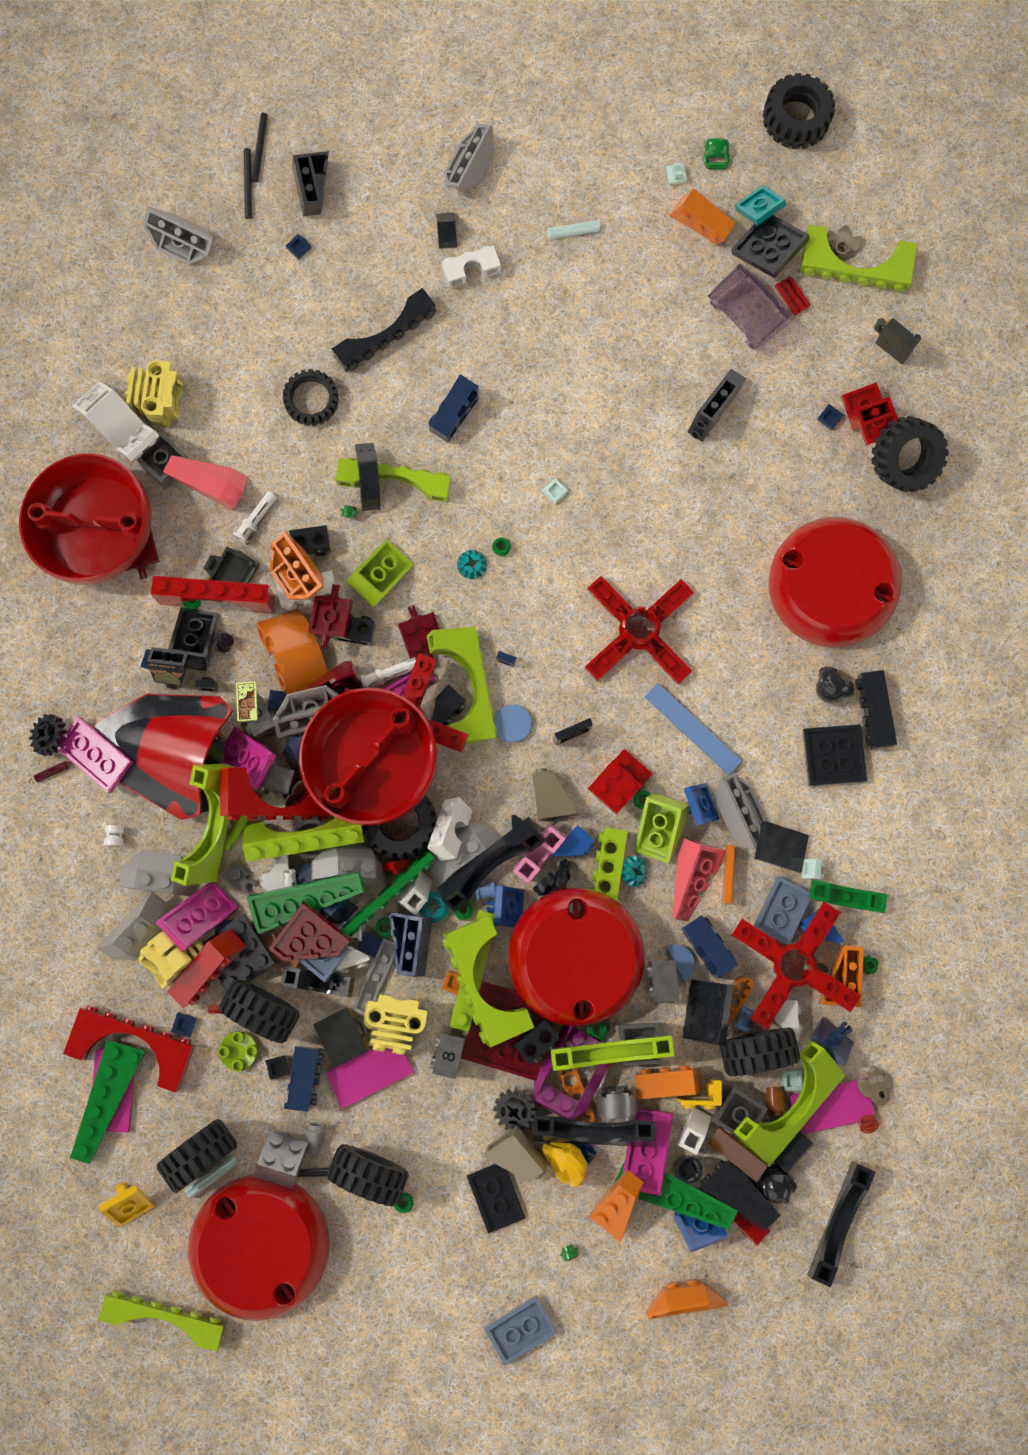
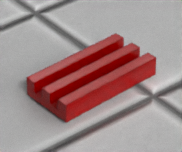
[774,275,811,316]

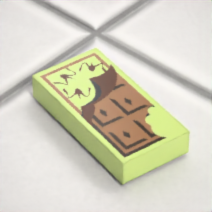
[236,681,258,722]

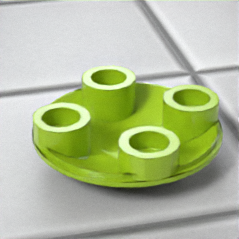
[217,1031,258,1072]

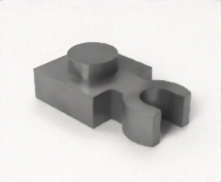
[222,861,258,894]

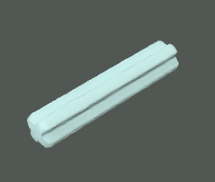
[547,220,601,239]
[185,1156,239,1199]

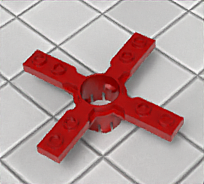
[584,576,694,685]
[343,653,469,753]
[731,901,861,1030]

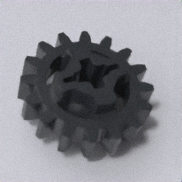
[29,714,67,756]
[493,1087,537,1131]

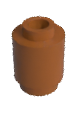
[765,1086,787,1116]

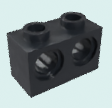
[289,525,331,556]
[334,614,376,646]
[513,1019,560,1064]

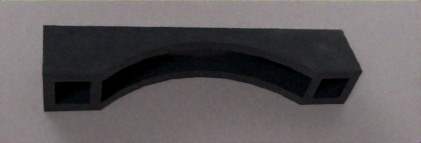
[331,288,436,372]
[431,684,466,726]
[437,816,546,912]
[533,1115,655,1148]
[807,1161,876,1288]

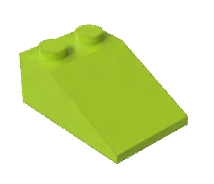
[346,538,414,608]
[634,793,690,864]

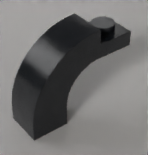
[355,443,381,511]
[281,966,355,998]

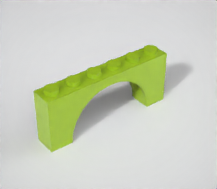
[799,224,917,292]
[427,626,497,744]
[171,764,233,886]
[242,818,364,862]
[442,916,534,1047]
[734,1041,845,1167]

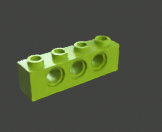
[591,827,628,901]

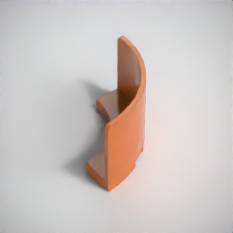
[256,610,327,695]

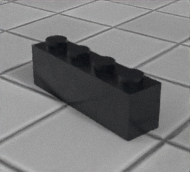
[855,670,897,750]

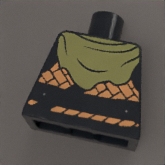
[147,647,188,689]

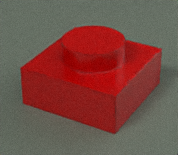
[382,859,410,874]

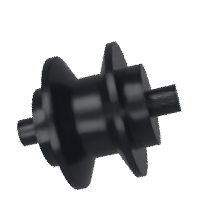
[212,632,234,653]

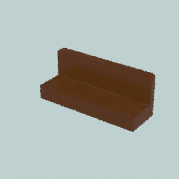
[708,1126,768,1182]

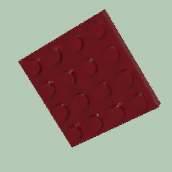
[461,981,554,1081]

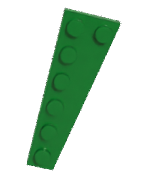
[339,850,434,937]
[247,871,365,934]
[70,1040,146,1164]
[613,1161,738,1230]

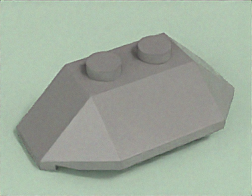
[444,124,494,188]
[143,207,214,265]
[273,685,340,738]
[716,773,767,850]
[429,822,500,886]
[312,843,388,887]
[119,850,198,897]
[97,891,167,960]

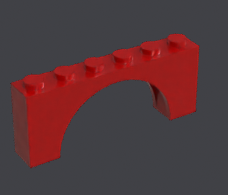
[151,576,275,614]
[220,767,337,820]
[63,1005,195,1093]

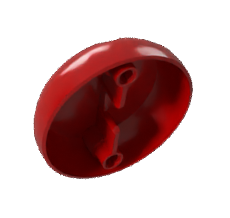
[19,453,152,585]
[768,517,902,648]
[299,688,437,826]
[508,888,645,1026]
[188,1174,330,1321]

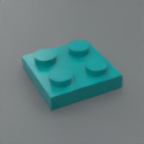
[735,185,786,226]

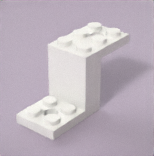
[72,381,159,461]

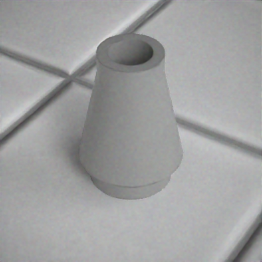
[306,1122,326,1154]

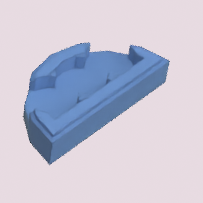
[666,944,695,981]

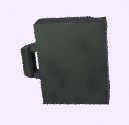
[874,318,921,364]
[203,547,260,583]
[313,1007,371,1068]

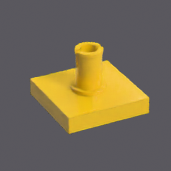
[99,1182,155,1227]

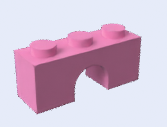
[513,823,566,884]

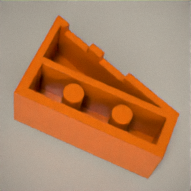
[669,188,735,245]
[818,946,864,1007]
[634,1065,703,1099]
[589,1169,644,1242]

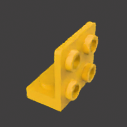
[677,1078,722,1109]

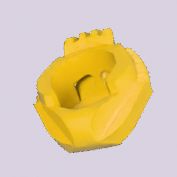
[542,1142,587,1187]

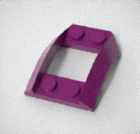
[533,1025,611,1120]

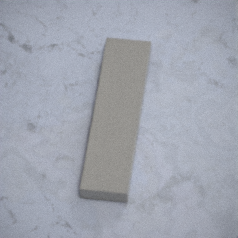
[351,937,395,1017]

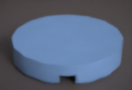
[494,705,532,743]

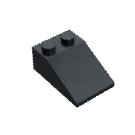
[168,607,218,671]

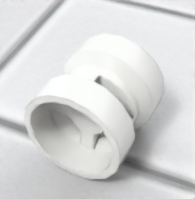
[104,825,125,846]

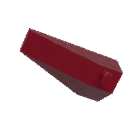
[306,661,363,694]

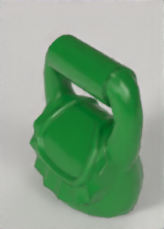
[703,138,730,170]

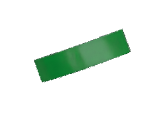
[808,879,888,914]

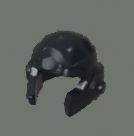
[816,666,854,704]
[754,1165,797,1204]

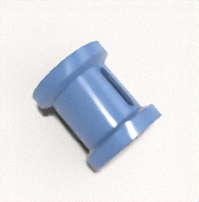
[475,882,496,902]
[734,1007,754,1033]

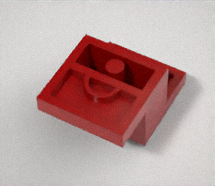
[841,382,898,445]
[587,749,653,815]

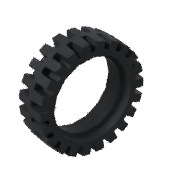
[283,369,339,426]

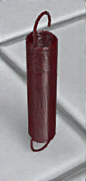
[28,761,72,783]

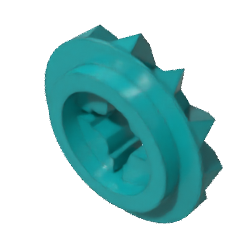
[457,549,487,579]
[621,856,648,887]
[419,891,449,923]

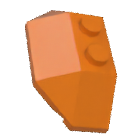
[270,531,324,600]
[646,1279,728,1319]

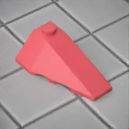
[163,456,247,510]
[673,838,725,921]

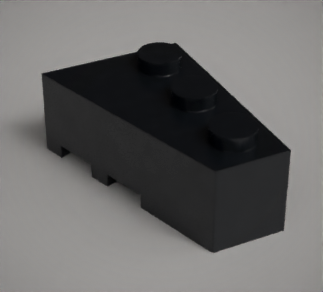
[292,151,329,217]

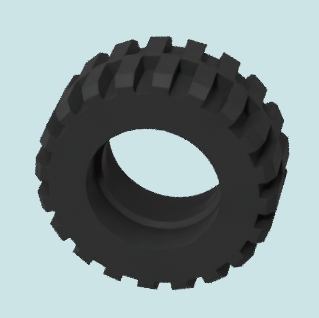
[763,73,835,149]
[871,416,949,492]
[362,796,437,860]
[219,979,300,1044]
[719,1027,800,1076]
[157,1119,237,1193]
[327,1144,409,1207]

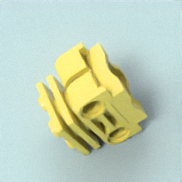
[124,360,183,428]
[138,931,204,990]
[364,994,427,1055]

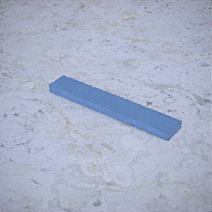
[644,683,742,775]

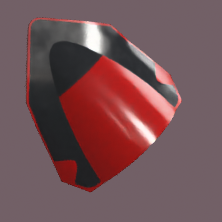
[94,693,233,820]

